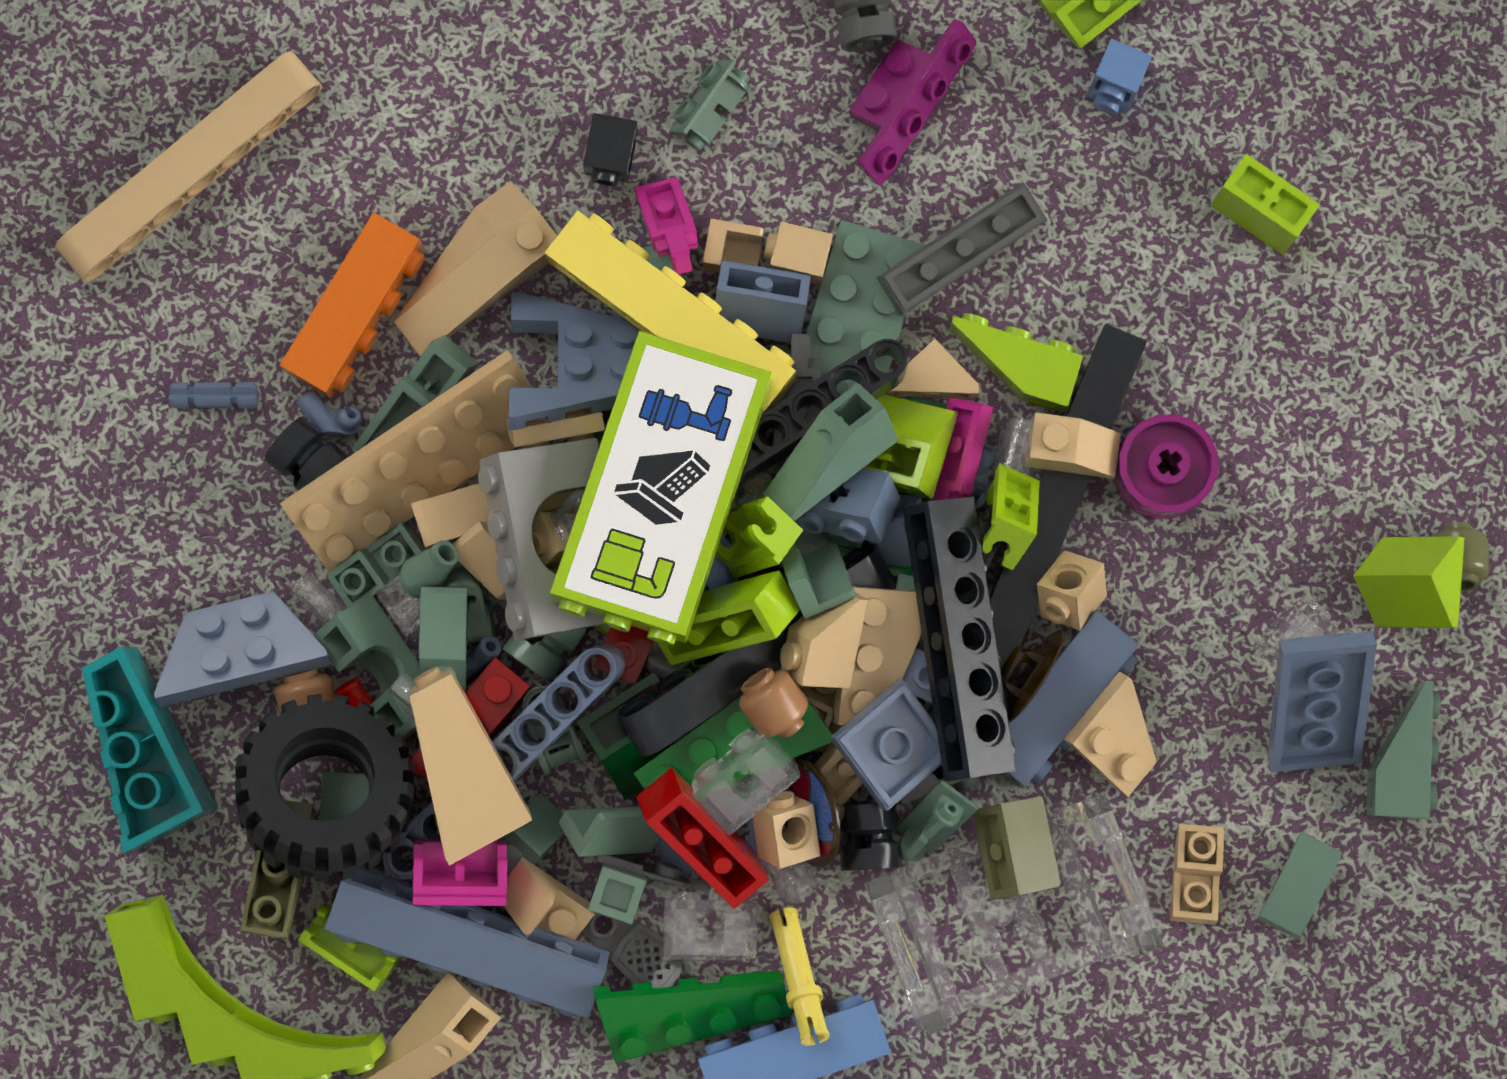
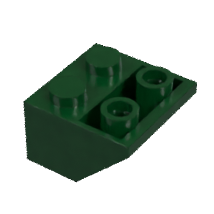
[576,672,691,800]

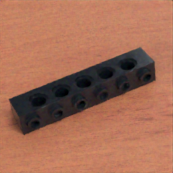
[903,497,1016,782]

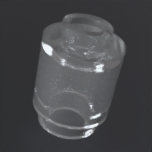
[991,417,1038,479]

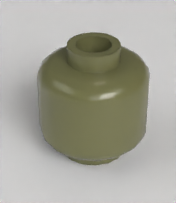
[1432,522,1489,592]

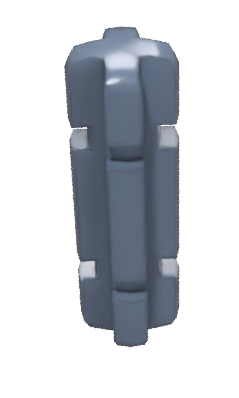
[169,382,259,408]

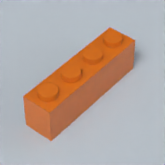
[280,212,425,399]

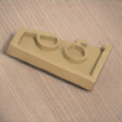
[833,586,922,725]

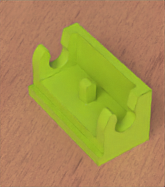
[1210,154,1320,255]
[983,463,1040,570]
[715,496,803,578]
[298,899,401,992]

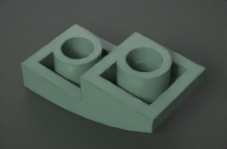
[326,521,426,608]
[1258,831,1343,940]

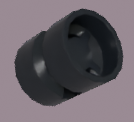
[264,416,349,490]
[840,804,900,871]

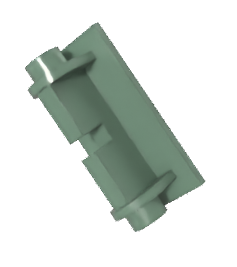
[669,60,750,151]
[897,780,979,861]

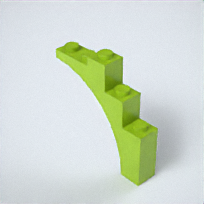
[104,895,387,1079]

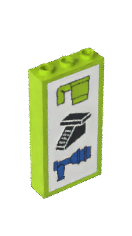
[550,331,772,646]

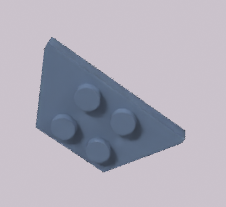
[154,591,331,708]

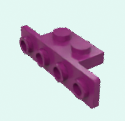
[848,19,977,186]

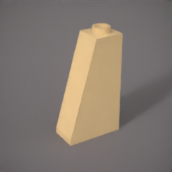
[411,484,585,549]
[409,666,532,866]

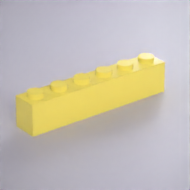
[544,210,797,413]

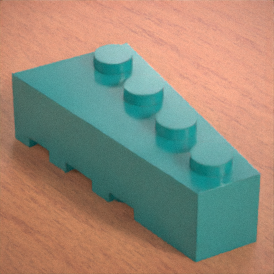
[81,647,218,853]

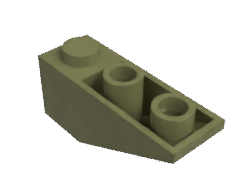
[240,800,317,939]

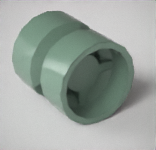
[502,629,587,683]

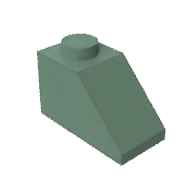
[419,587,468,693]

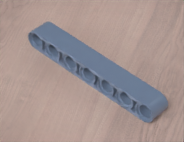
[383,644,625,880]

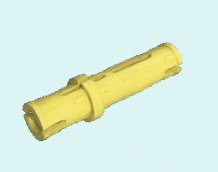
[769,907,830,1046]

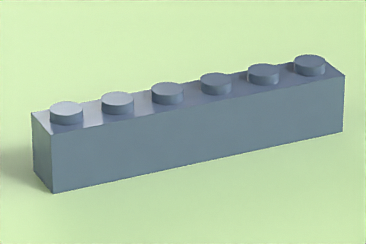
[325,866,610,1018]

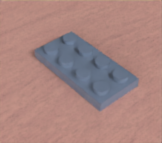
[1268,631,1377,772]

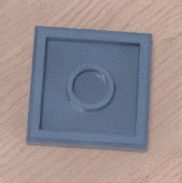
[829,680,942,811]

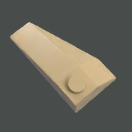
[394,181,557,357]

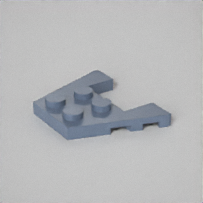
[508,292,640,430]

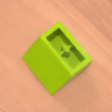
[864,394,958,500]

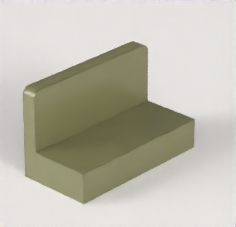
[973,796,1060,900]

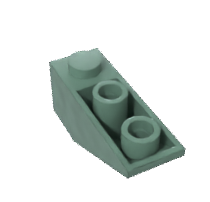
[763,383,898,521]
[1366,681,1440,820]

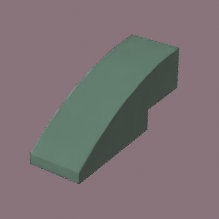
[352,335,479,451]

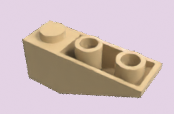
[359,972,501,1079]

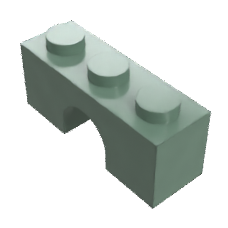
[313,596,419,739]

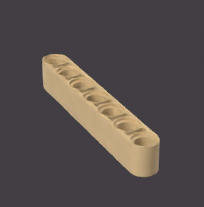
[55,51,322,283]

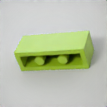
[657,570,800,665]

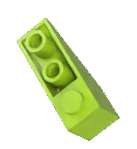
[949,313,1083,413]

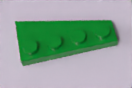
[633,669,833,795]
[593,970,792,1063]

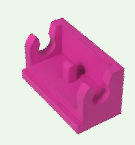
[412,839,507,906]

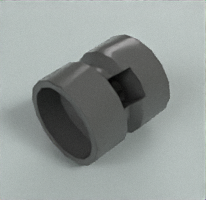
[833,0,898,52]

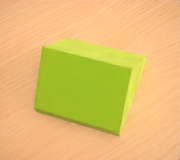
[1353,536,1465,628]

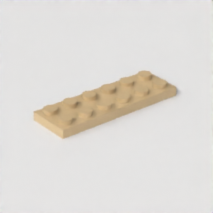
[280,350,533,573]

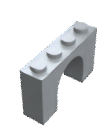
[478,438,604,641]

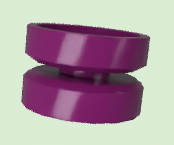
[1113,414,1219,520]

